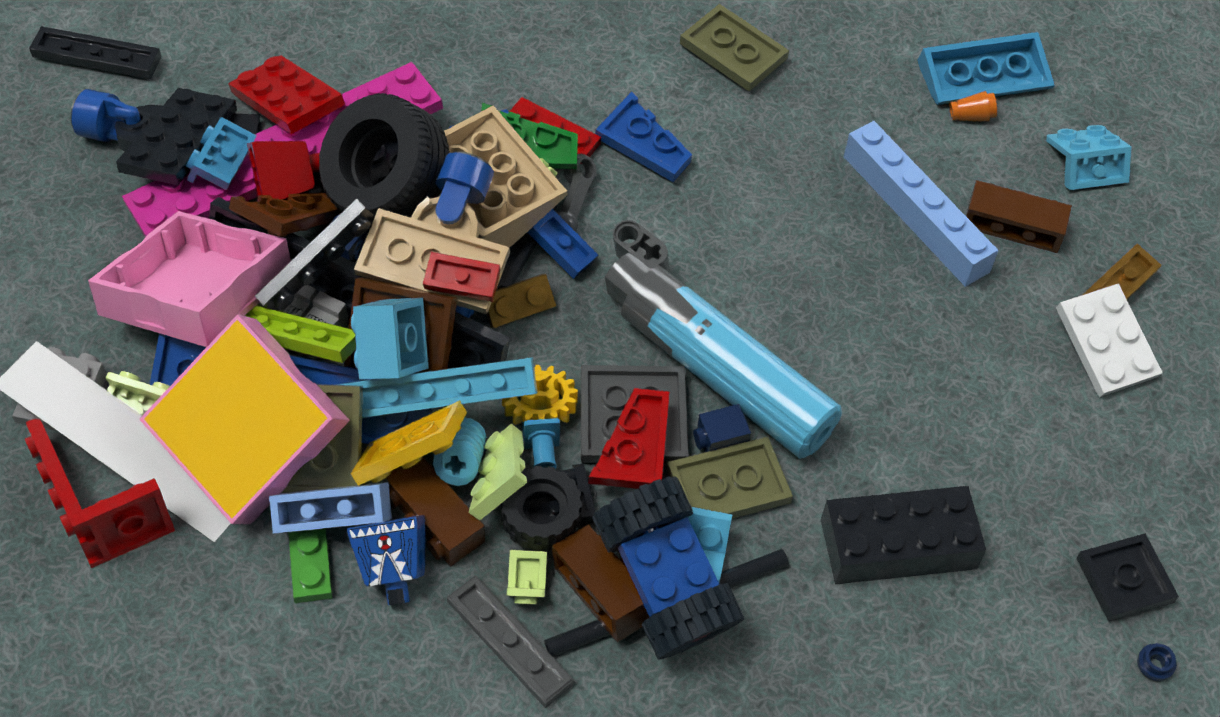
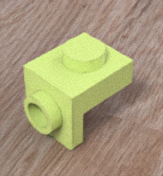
[507,550,547,604]

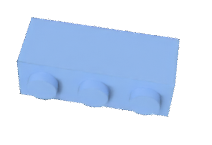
[269,482,392,533]

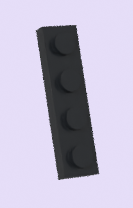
[29,26,162,79]
[255,199,375,311]

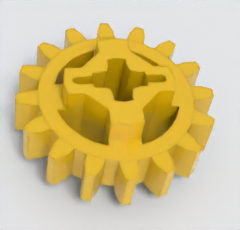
[502,365,578,425]

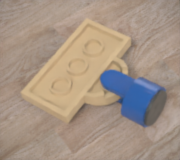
[354,151,510,314]

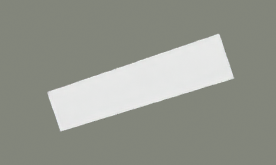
[0,341,231,542]

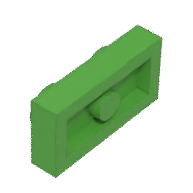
[288,528,332,603]

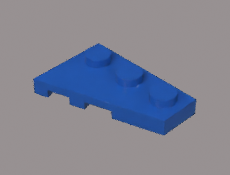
[595,92,692,182]

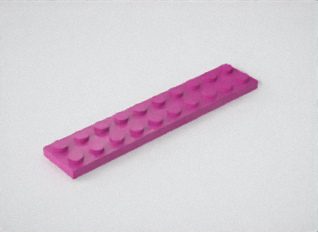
[122,62,443,237]

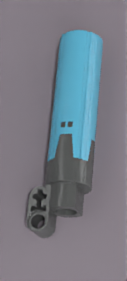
[605,220,842,459]

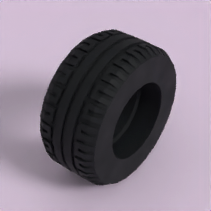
[319,93,450,225]

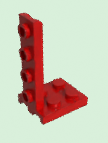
[25,419,175,569]

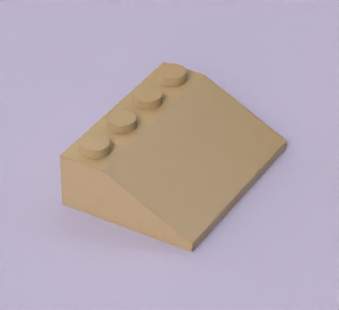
[439,106,567,247]

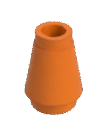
[950,91,997,122]

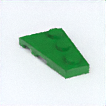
[481,103,578,169]

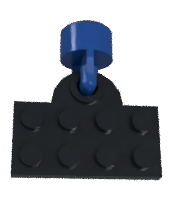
[71,88,237,185]

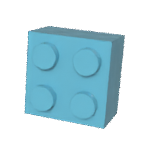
[351,298,429,379]

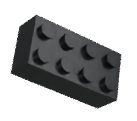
[821,486,986,585]

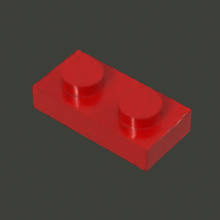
[423,252,501,302]

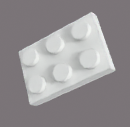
[1056,283,1163,397]

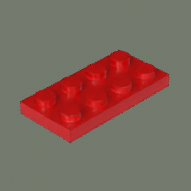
[228,55,346,135]

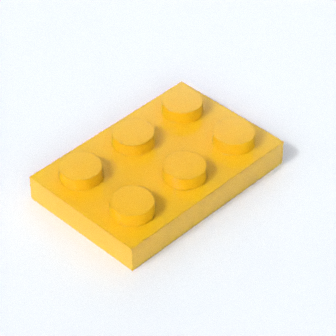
[351,400,467,486]

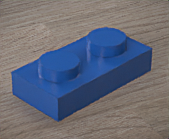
[527,209,599,279]

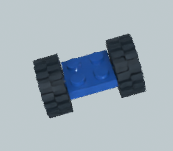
[592,476,745,660]

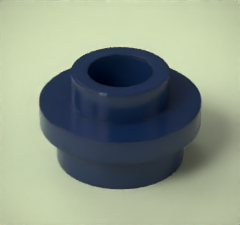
[1137,643,1177,681]

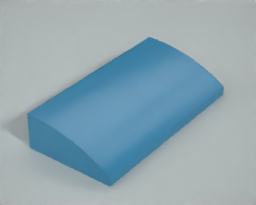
[917,32,1055,105]

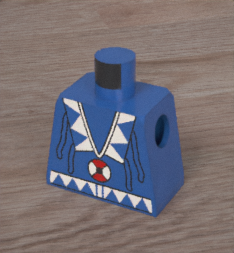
[347,515,425,605]

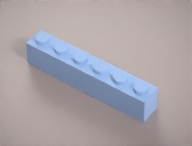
[844,121,998,287]

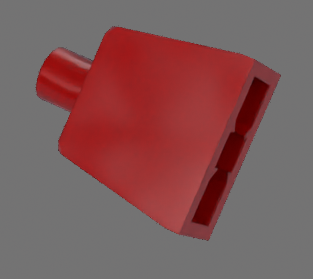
[247,141,320,200]

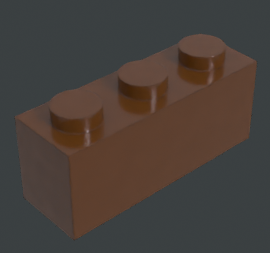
[966,180,1072,253]
[383,456,485,567]
[552,525,650,642]

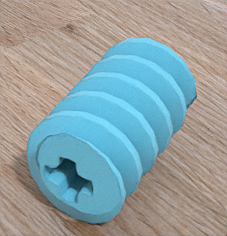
[433,417,487,486]

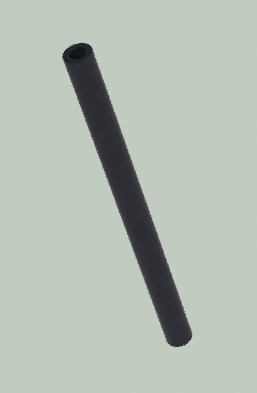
[544,549,789,657]

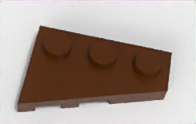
[229,193,342,237]

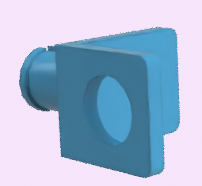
[522,418,560,470]

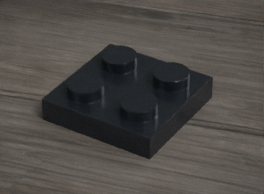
[1077,533,1179,622]

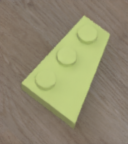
[469,424,527,521]

